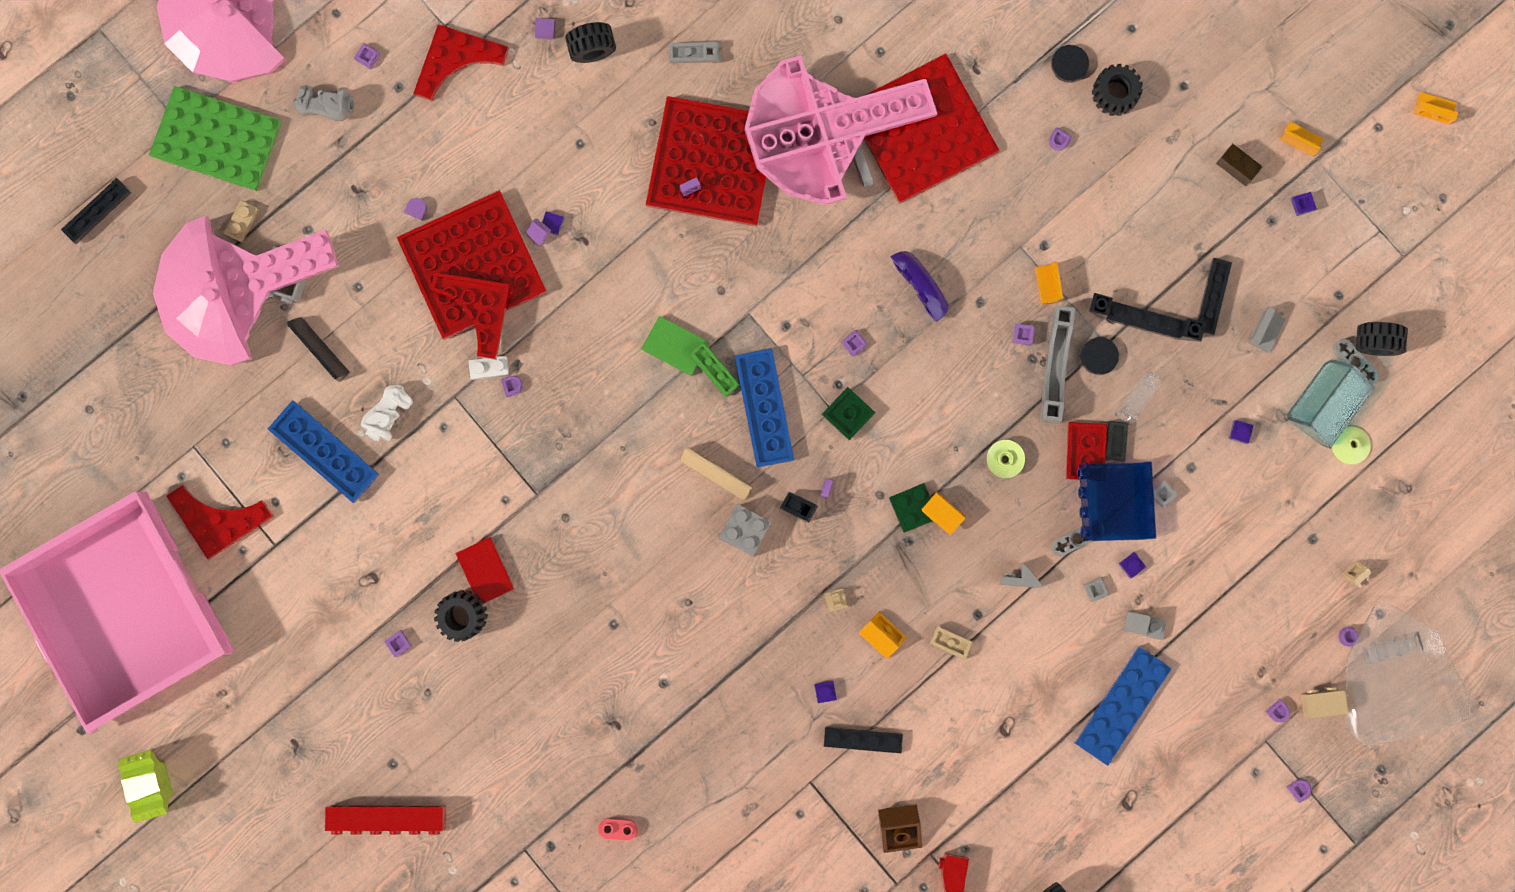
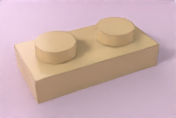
[224,200,259,243]
[929,626,973,660]

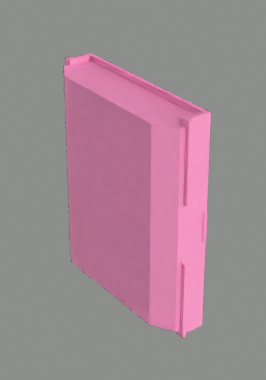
[0,491,235,734]

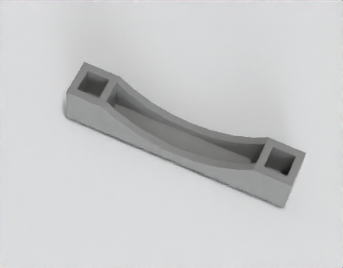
[1039,305,1076,424]

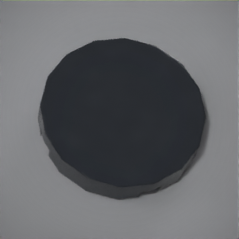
[1051,45,1089,83]
[1080,337,1119,375]

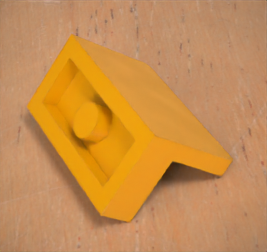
[1413,92,1458,125]
[1280,121,1324,156]
[1035,261,1063,305]
[922,491,966,535]
[859,611,907,659]

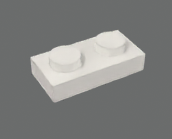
[468,356,509,380]

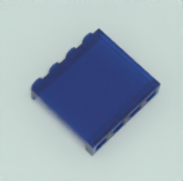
[1077,461,1156,542]

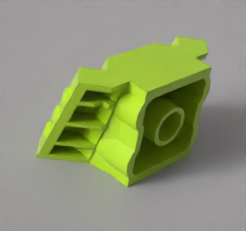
[118,749,174,823]

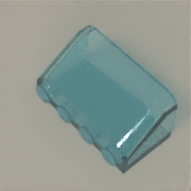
[1287,360,1375,449]

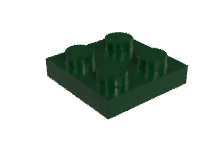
[821,387,876,441]
[889,483,933,533]

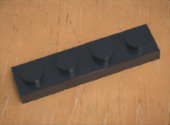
[61,178,132,244]
[1197,258,1232,336]
[824,727,903,754]

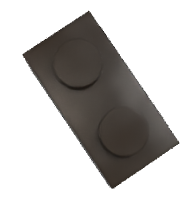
[1216,143,1263,186]

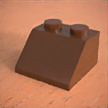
[878,804,922,853]

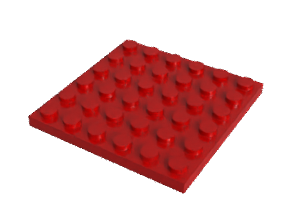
[864,53,1000,204]
[645,96,766,227]
[396,190,547,340]

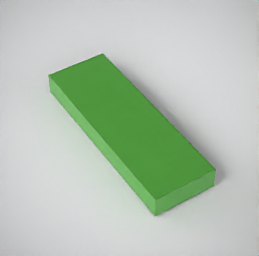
[688,342,740,397]

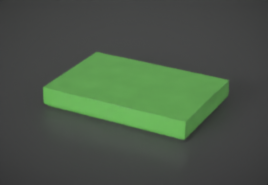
[641,316,709,377]

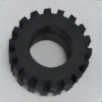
[565,22,616,63]
[1092,64,1143,116]
[1356,322,1408,356]
[434,590,488,642]

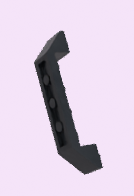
[1089,293,1206,342]

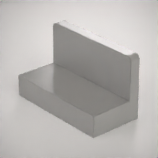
[1248,306,1285,353]

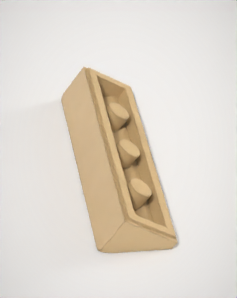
[681,447,752,500]

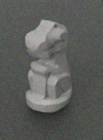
[293,85,354,121]

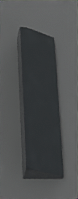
[287,317,350,382]

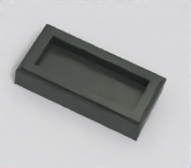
[1106,421,1129,462]

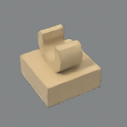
[1342,561,1371,588]
[824,588,848,612]

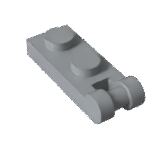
[669,42,722,64]

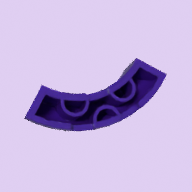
[890,251,949,322]

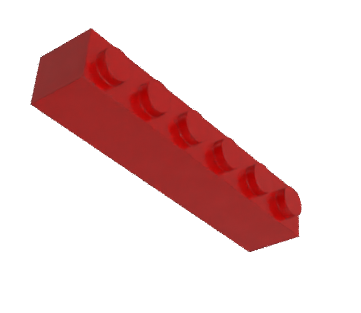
[325,805,446,835]

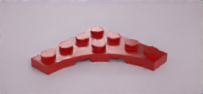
[413,24,509,101]
[431,272,510,360]
[167,485,274,560]

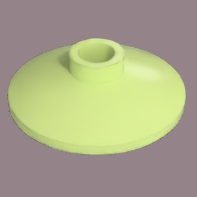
[1332,426,1371,464]
[986,440,1025,478]

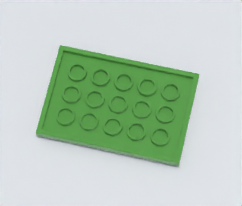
[149,86,282,191]

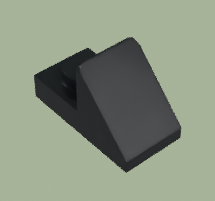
[780,492,818,523]

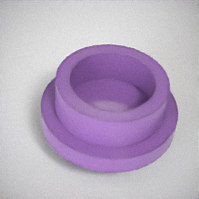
[1338,627,1359,647]

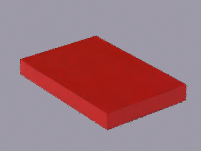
[1066,422,1107,482]
[455,537,515,605]

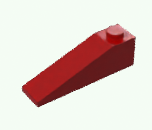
[938,853,969,892]

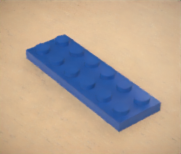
[735,348,794,468]
[267,400,380,503]
[1074,646,1172,766]

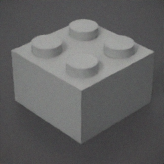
[719,504,771,557]

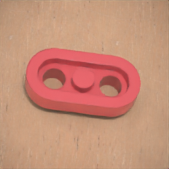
[598,818,638,840]

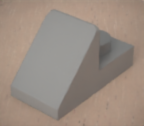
[1000,563,1041,588]
[1123,612,1167,640]

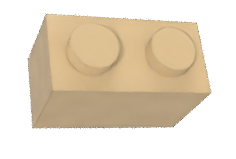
[1301,687,1348,719]

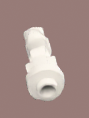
[361,385,413,442]

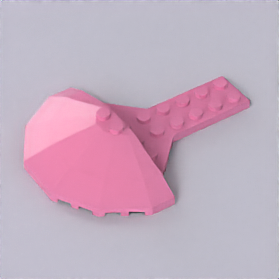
[157,0,285,83]
[745,55,937,205]
[153,216,339,366]

